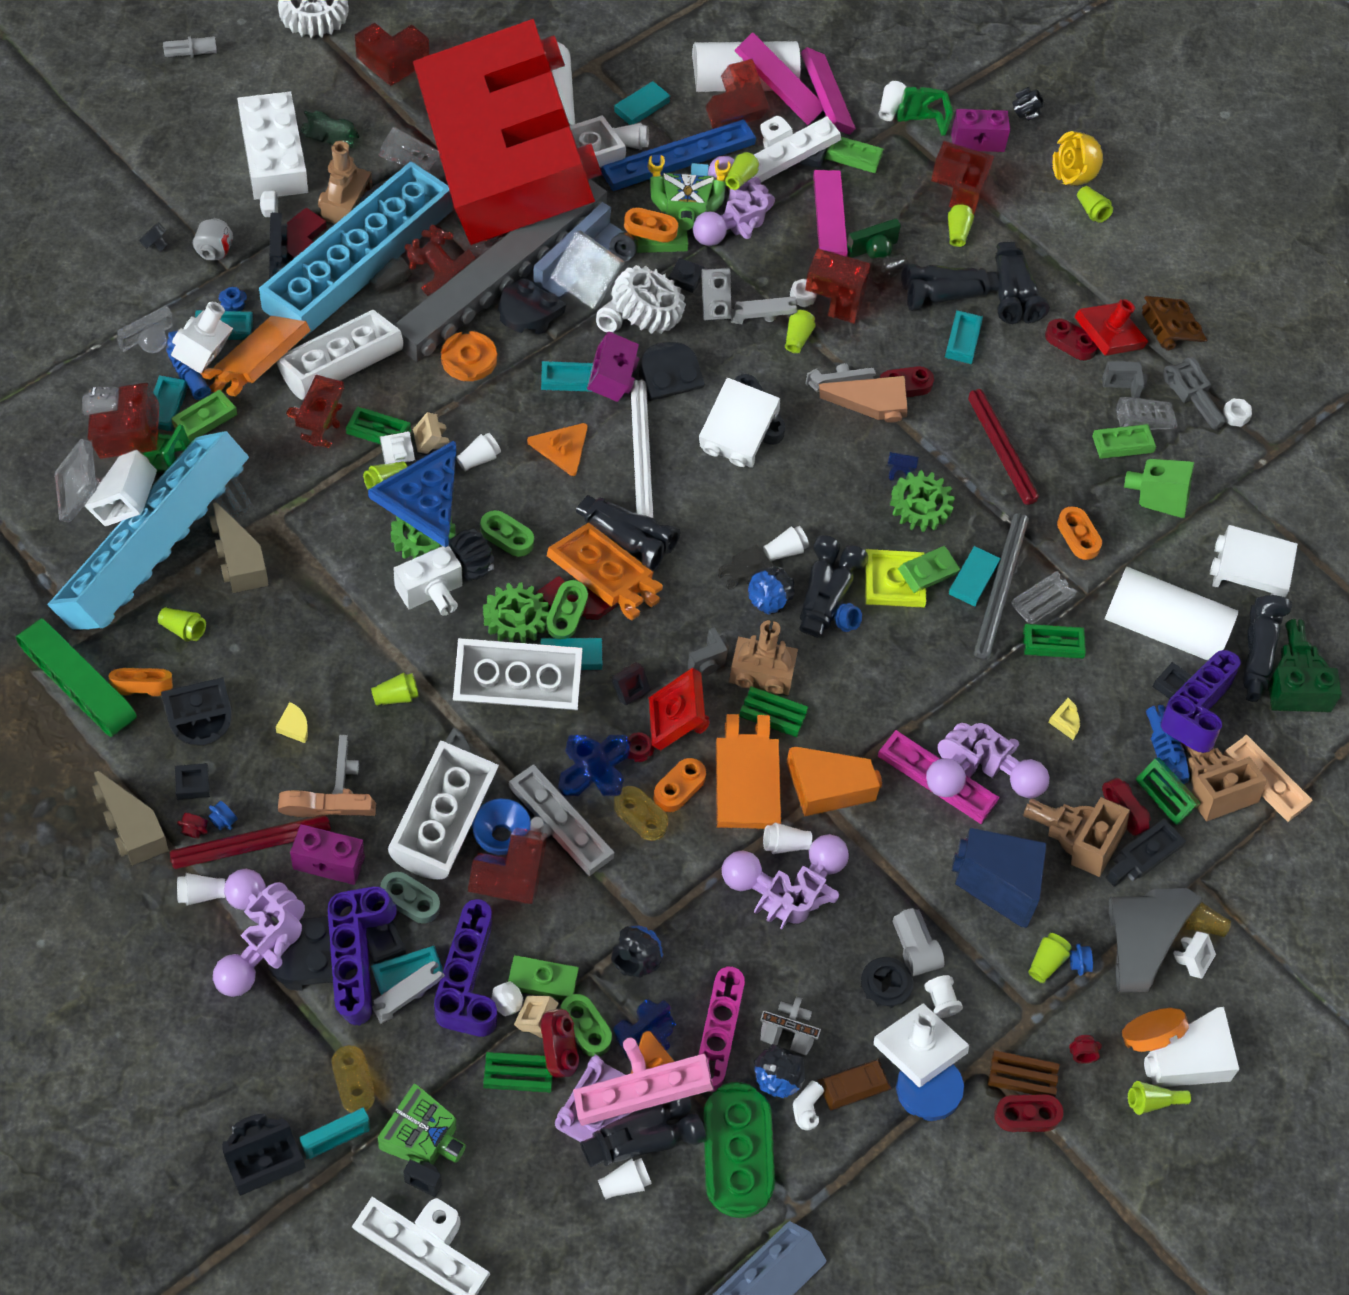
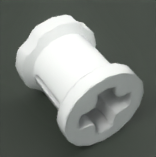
[924,975,963,1018]

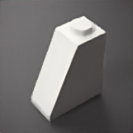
[85,450,157,526]
[1144,1007,1239,1088]

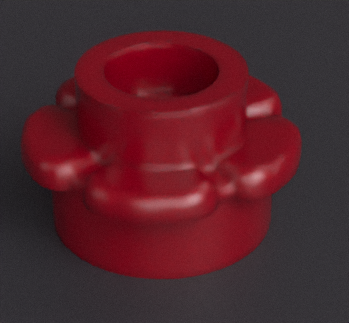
[623,732,654,763]
[177,813,209,839]
[1069,1035,1102,1064]

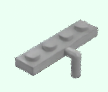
[509,764,615,876]

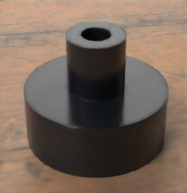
[138,222,168,252]
[609,232,638,261]

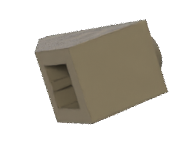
[209,503,269,593]
[92,771,169,866]

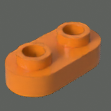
[624,208,678,242]
[1057,506,1102,560]
[109,668,173,696]
[654,758,706,812]

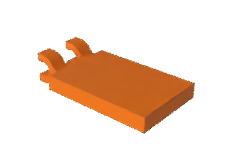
[201,316,311,397]
[547,523,663,621]
[716,714,781,829]

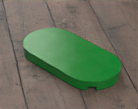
[703,1082,775,1218]

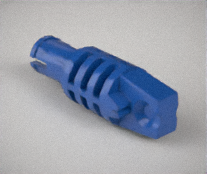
[166,331,211,400]
[1146,705,1189,786]

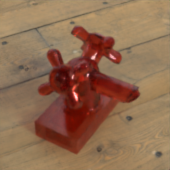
[405,224,476,296]
[286,375,344,448]

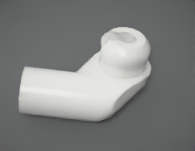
[793,1080,824,1130]

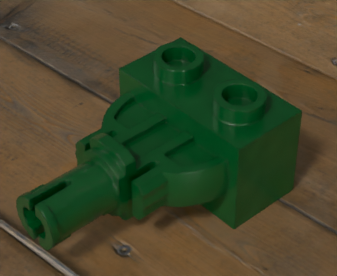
[1268,619,1342,712]

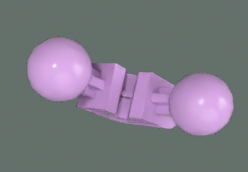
[693,156,775,246]
[926,723,1050,798]
[722,834,849,929]
[213,868,305,997]

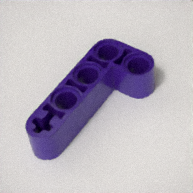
[1160,650,1241,753]
[328,887,397,1025]
[434,899,497,1037]

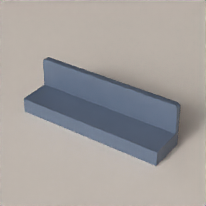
[533,202,624,299]
[713,1221,826,1295]

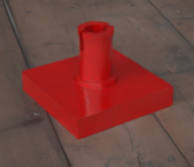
[1074,299,1148,356]
[649,668,710,750]

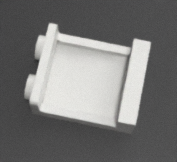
[699,378,780,468]
[1210,525,1298,597]

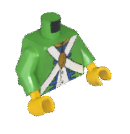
[647,155,731,230]

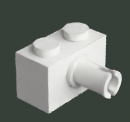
[171,301,233,374]
[394,546,462,616]

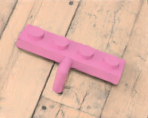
[573,1038,714,1126]

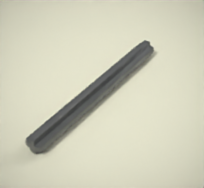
[974,513,1029,660]

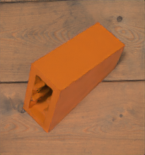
[786,747,882,816]

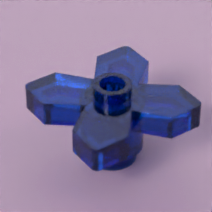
[558,735,631,796]

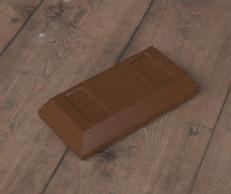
[817,1058,892,1111]

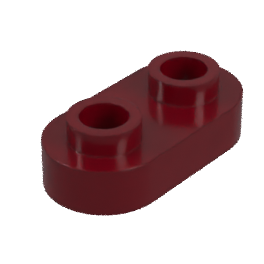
[1045,318,1098,361]
[880,366,934,397]
[1102,778,1151,836]
[541,1009,579,1078]
[994,1094,1064,1132]

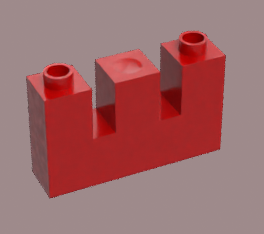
[413,19,602,245]

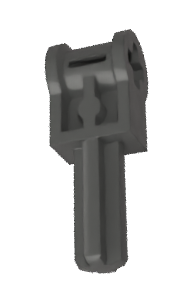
[1163,357,1226,430]

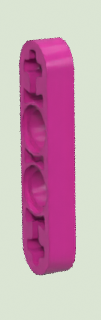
[699,967,745,1092]

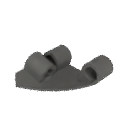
[1109,888,1202,993]

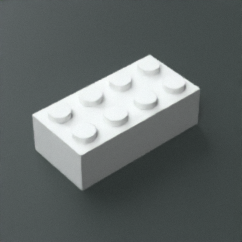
[237,92,308,200]

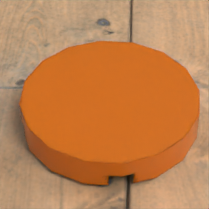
[441,331,497,381]
[1122,1008,1189,1052]

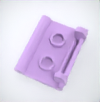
[555,1054,633,1142]

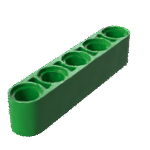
[15,618,137,737]

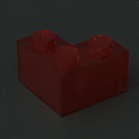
[355,22,430,86]
[705,58,769,129]
[931,141,994,215]
[805,248,871,323]
[87,382,160,459]
[467,828,548,904]

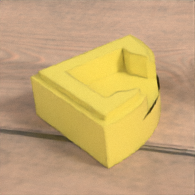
[1048,698,1080,740]
[276,702,308,743]

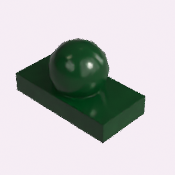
[847,218,901,261]

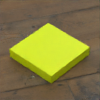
[865,549,926,608]

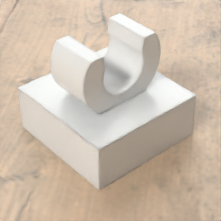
[380,432,415,464]
[1173,931,1216,979]

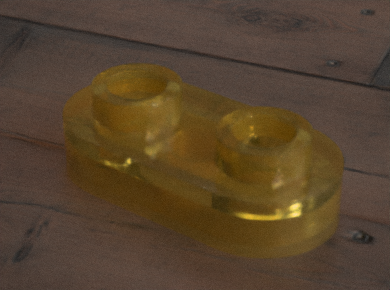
[614,786,668,841]
[332,1045,375,1113]

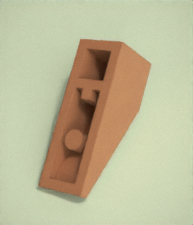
[819,376,907,422]

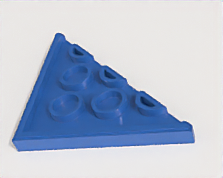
[368,441,457,547]

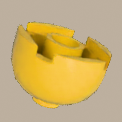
[1053,131,1103,186]

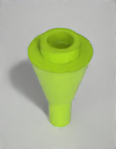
[1128,1081,1191,1115]

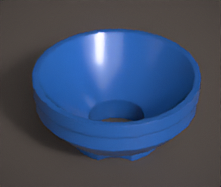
[472,798,531,855]

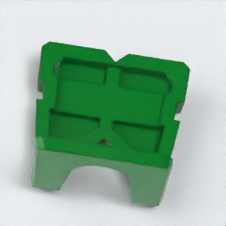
[896,87,953,136]
[135,424,190,473]

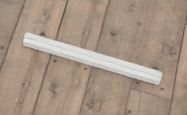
[631,380,653,518]

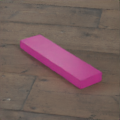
[734,32,823,125]
[801,47,856,135]
[813,170,848,258]
[878,730,1000,824]

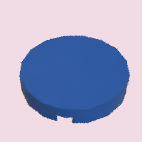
[896,1064,964,1121]

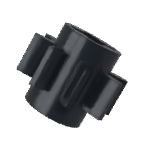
[1012,87,1045,121]

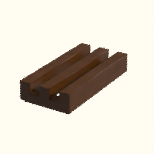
[988,1050,1060,1097]

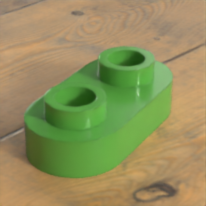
[480,510,534,557]
[546,580,588,639]
[561,994,612,1057]

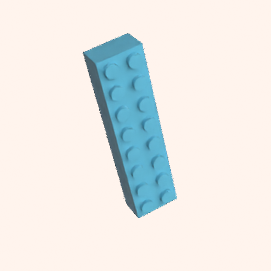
[259,161,453,339]
[47,431,249,630]

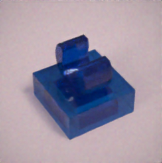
[886,452,919,481]

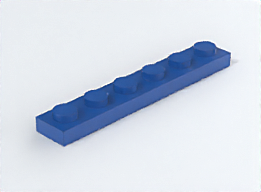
[601,119,756,191]

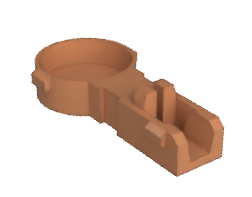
[278,789,376,817]

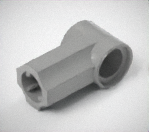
[892,908,944,977]

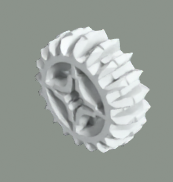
[278,0,349,38]
[611,265,686,334]

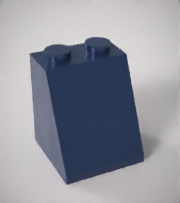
[951,828,1046,928]

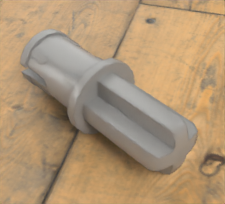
[163,36,217,58]

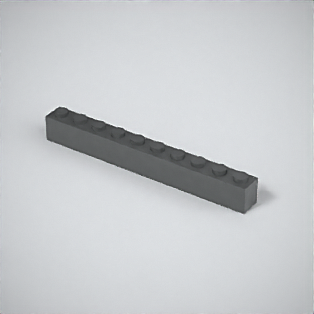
[394,179,607,362]

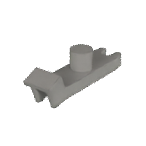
[731,297,797,324]
[805,363,876,392]
[332,735,359,794]
[372,961,445,1024]

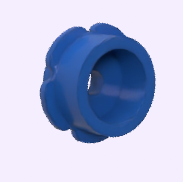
[219,287,247,311]
[834,603,862,632]
[208,801,238,830]
[1069,943,1093,976]

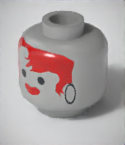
[193,218,233,260]

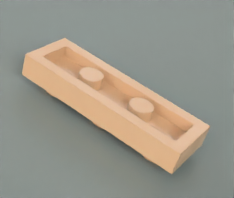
[1223,735,1313,822]

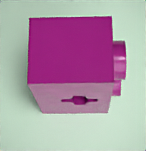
[951,109,1010,152]
[587,331,639,402]
[290,824,365,885]

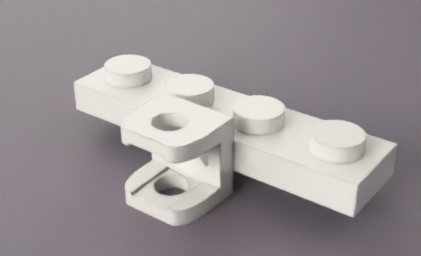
[752,116,841,182]
[352,1197,490,1295]

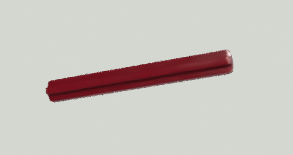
[968,389,1039,505]
[170,815,331,869]

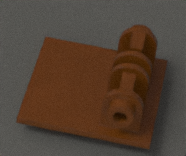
[1142,296,1208,351]

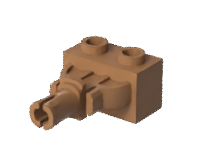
[318,141,372,224]
[729,620,798,695]
[1181,743,1267,822]
[1024,797,1130,877]

